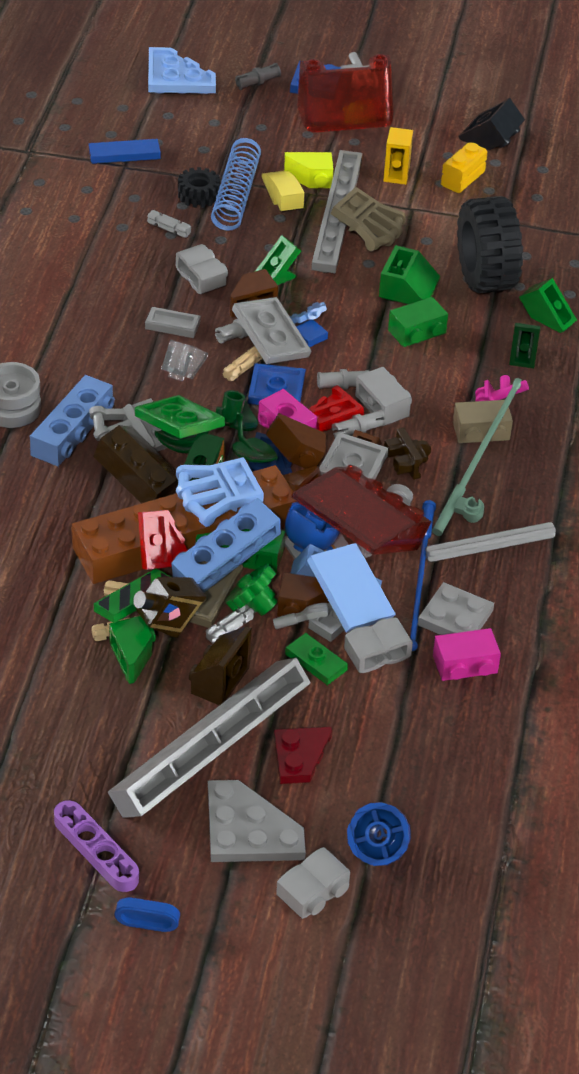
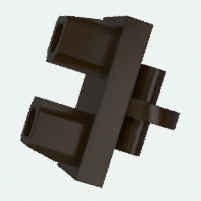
[384,428,431,480]

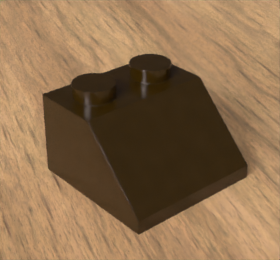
[189,626,251,705]

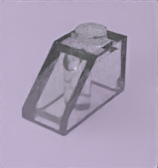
[161,339,208,382]

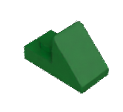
[256,235,301,285]

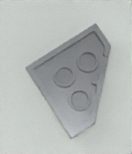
[208,780,306,862]

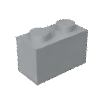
[355,367,412,425]

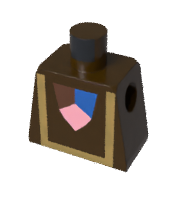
[133,577,207,638]

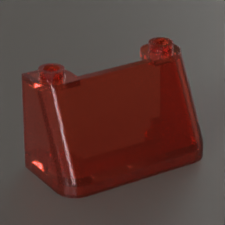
[298,54,393,132]

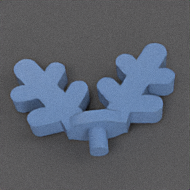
[289,302,327,324]

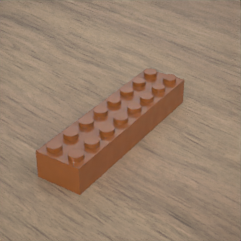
[72,465,299,584]

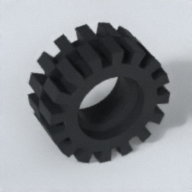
[178,167,220,208]

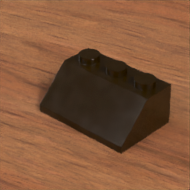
[93,425,178,504]

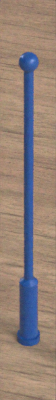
[410,500,436,651]

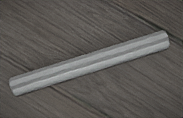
[425,522,556,562]

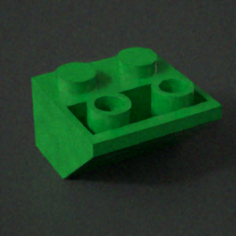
[379,245,440,304]

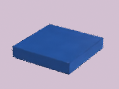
[248,363,306,405]

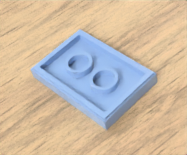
[307,543,395,633]

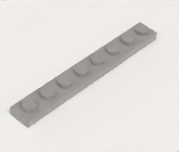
[311,150,363,273]

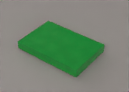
[135,395,225,439]

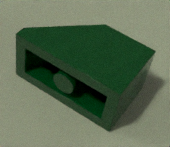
[509,323,541,368]

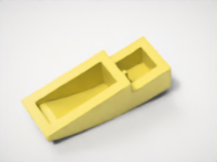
[262,171,304,211]

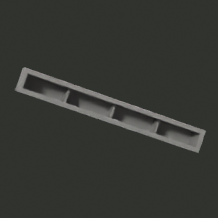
[108,658,311,818]

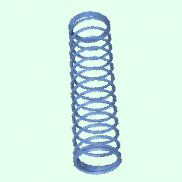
[211,138,261,231]

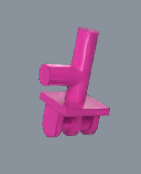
[475,375,529,401]

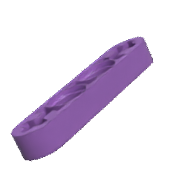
[54,800,139,892]

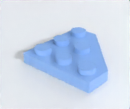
[148,47,216,94]

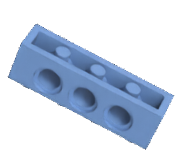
[30,375,115,466]
[171,498,281,592]

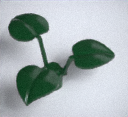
[154,390,278,462]

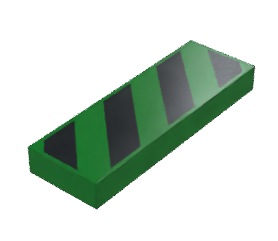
[94,568,171,623]

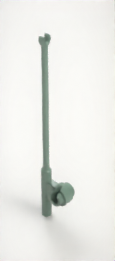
[432,378,522,536]

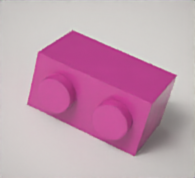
[433,628,501,681]

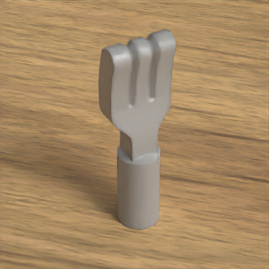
[273,603,329,630]

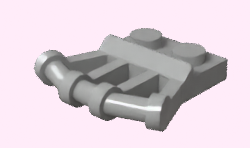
[89,398,167,452]

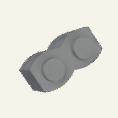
[176,244,228,294]
[344,618,413,673]
[276,847,350,919]

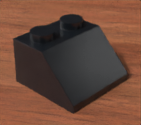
[458,98,525,150]

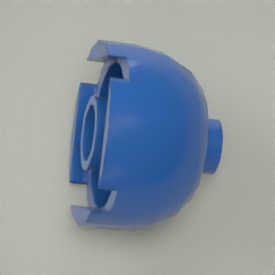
[285,502,342,552]
[347,802,411,866]

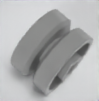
[0,362,41,428]

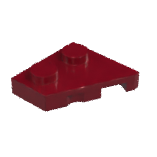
[274,727,332,784]

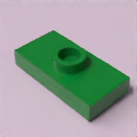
[285,633,348,686]

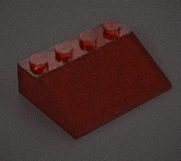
[291,465,431,555]

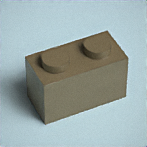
[453,400,513,443]

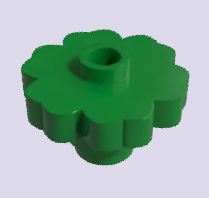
[225,563,278,616]

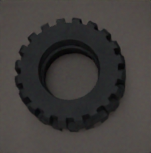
[457,196,523,293]

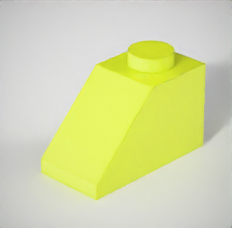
[284,152,333,188]

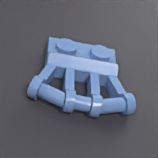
[176,457,264,527]

